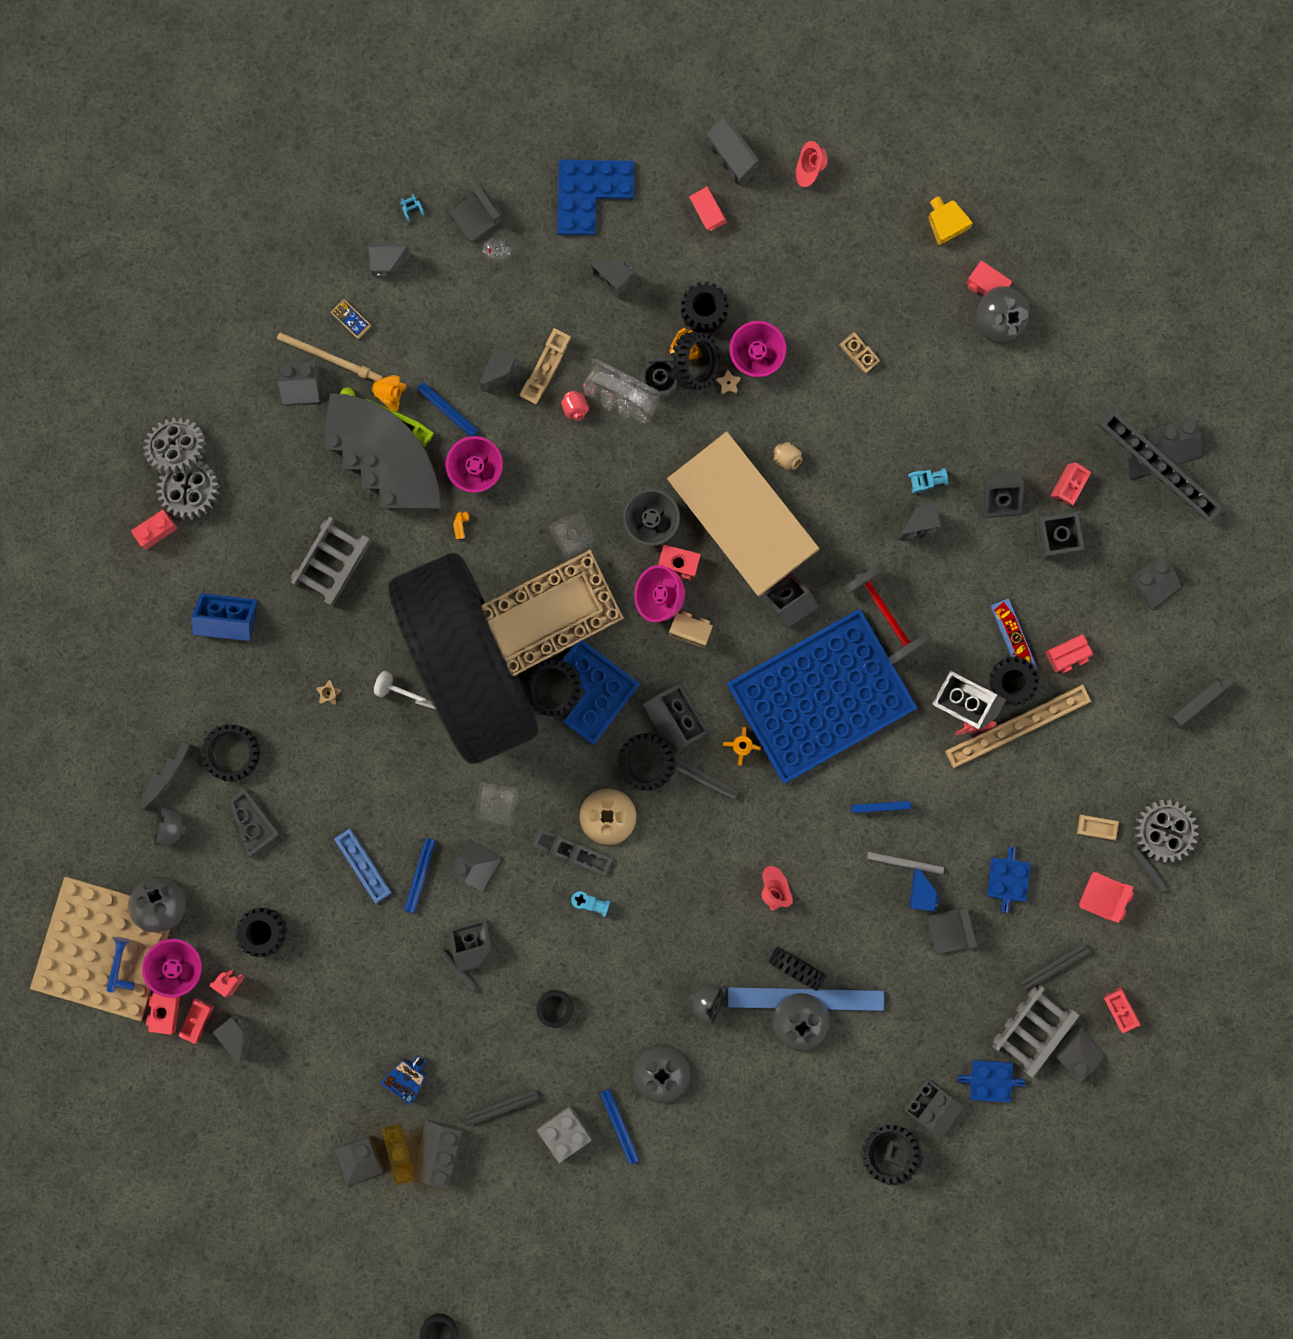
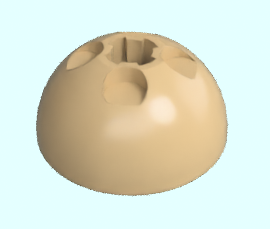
[579,788,636,845]

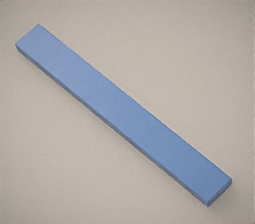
[728,987,884,1011]

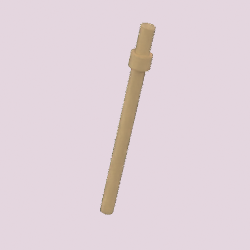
[277,333,383,382]

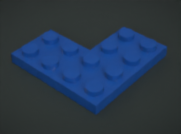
[557,160,634,235]
[558,640,640,745]

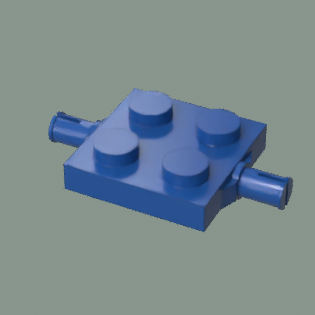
[987,846,1031,913]
[957,1060,1025,1102]

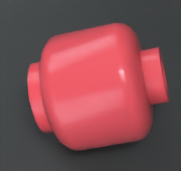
[561,391,589,421]

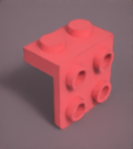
[1079,872,1134,923]

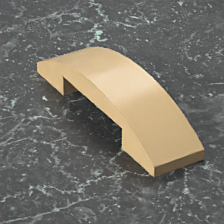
[519,328,571,405]

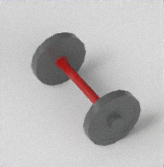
[842,563,932,665]

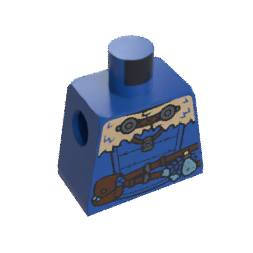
[380,1054,427,1105]

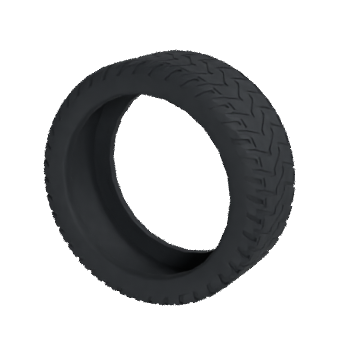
[388,553,538,764]

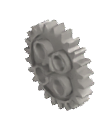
[143,417,206,475]
[156,460,220,520]
[1134,800,1199,863]

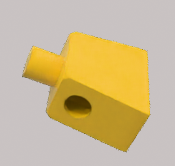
[928,196,972,245]

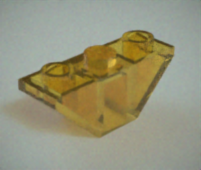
[381,1122,415,1186]

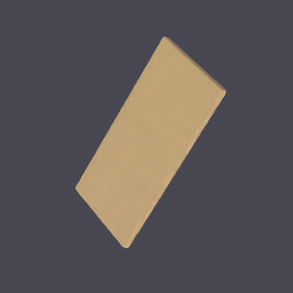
[667,432,820,597]
[482,550,624,676]

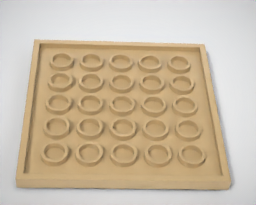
[30,877,170,1021]

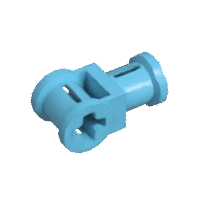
[908,468,948,493]
[571,891,610,917]

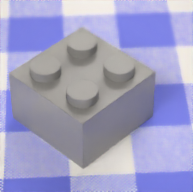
[537,1105,592,1163]

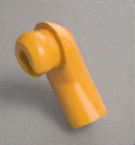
[453,512,469,539]

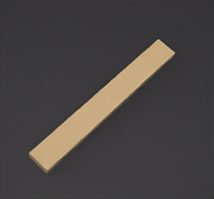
[945,685,1092,768]

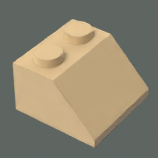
[669,611,713,649]

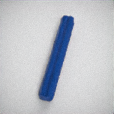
[417,382,478,436]
[404,838,436,913]
[601,1089,639,1164]

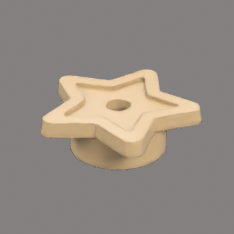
[716,370,741,394]
[316,680,341,705]

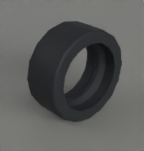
[536,990,574,1028]
[419,1313,458,1339]

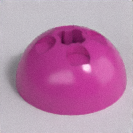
[730,321,786,377]
[446,436,503,493]
[634,565,685,622]
[142,939,202,998]

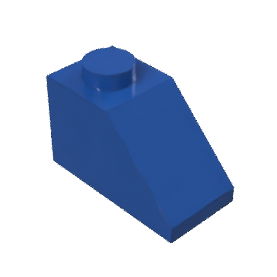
[909,869,939,911]

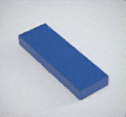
[851,801,911,813]

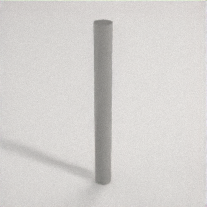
[867,852,944,874]

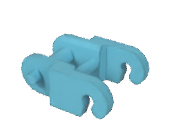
[400,194,425,222]

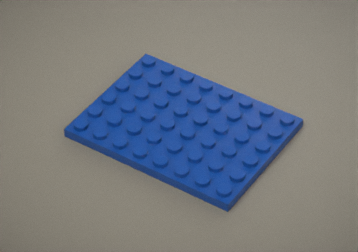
[727,609,917,784]

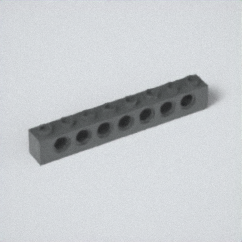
[1094,408,1223,522]

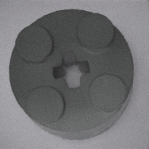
[641,357,679,400]

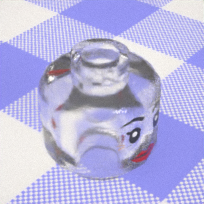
[483,237,512,263]

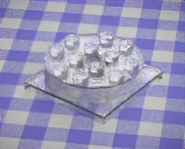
[582,357,660,424]

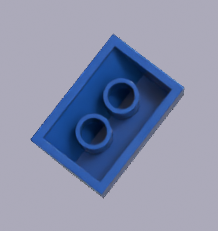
[191,593,258,641]

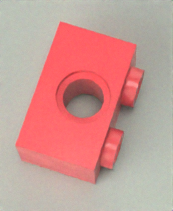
[658,545,701,580]
[146,993,180,1034]

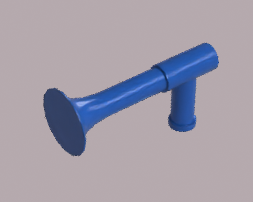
[106,937,135,993]

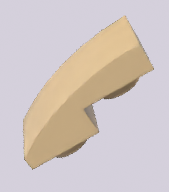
[839,332,880,373]

